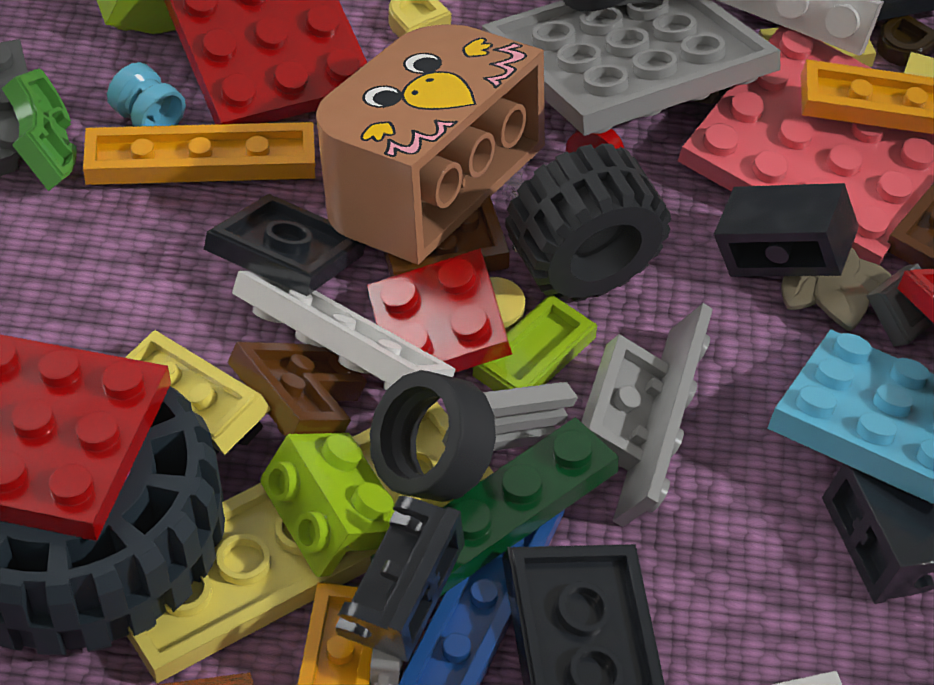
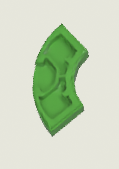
[1,68,77,191]

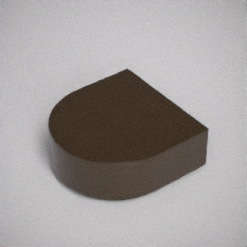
[876,15,934,66]

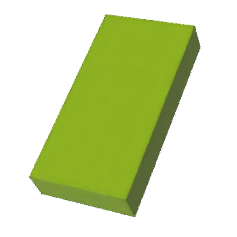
[472,295,598,391]

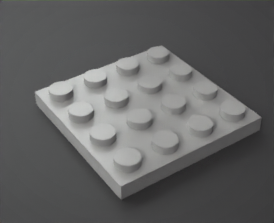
[482,0,780,136]

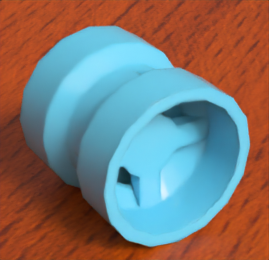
[107,62,186,126]

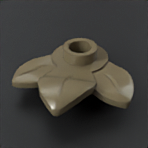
[781,247,892,331]

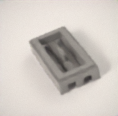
[442,382,578,451]

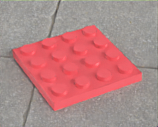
[677,25,934,265]

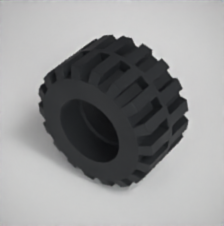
[505,143,671,302]

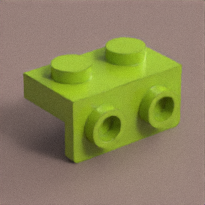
[260,433,394,577]

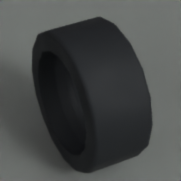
[370,370,496,502]

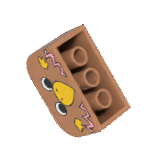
[316,24,545,265]

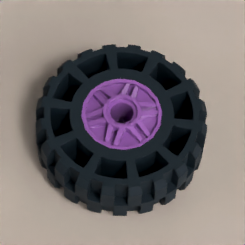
[0,386,225,655]

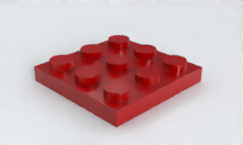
[164,0,367,124]
[0,334,171,541]

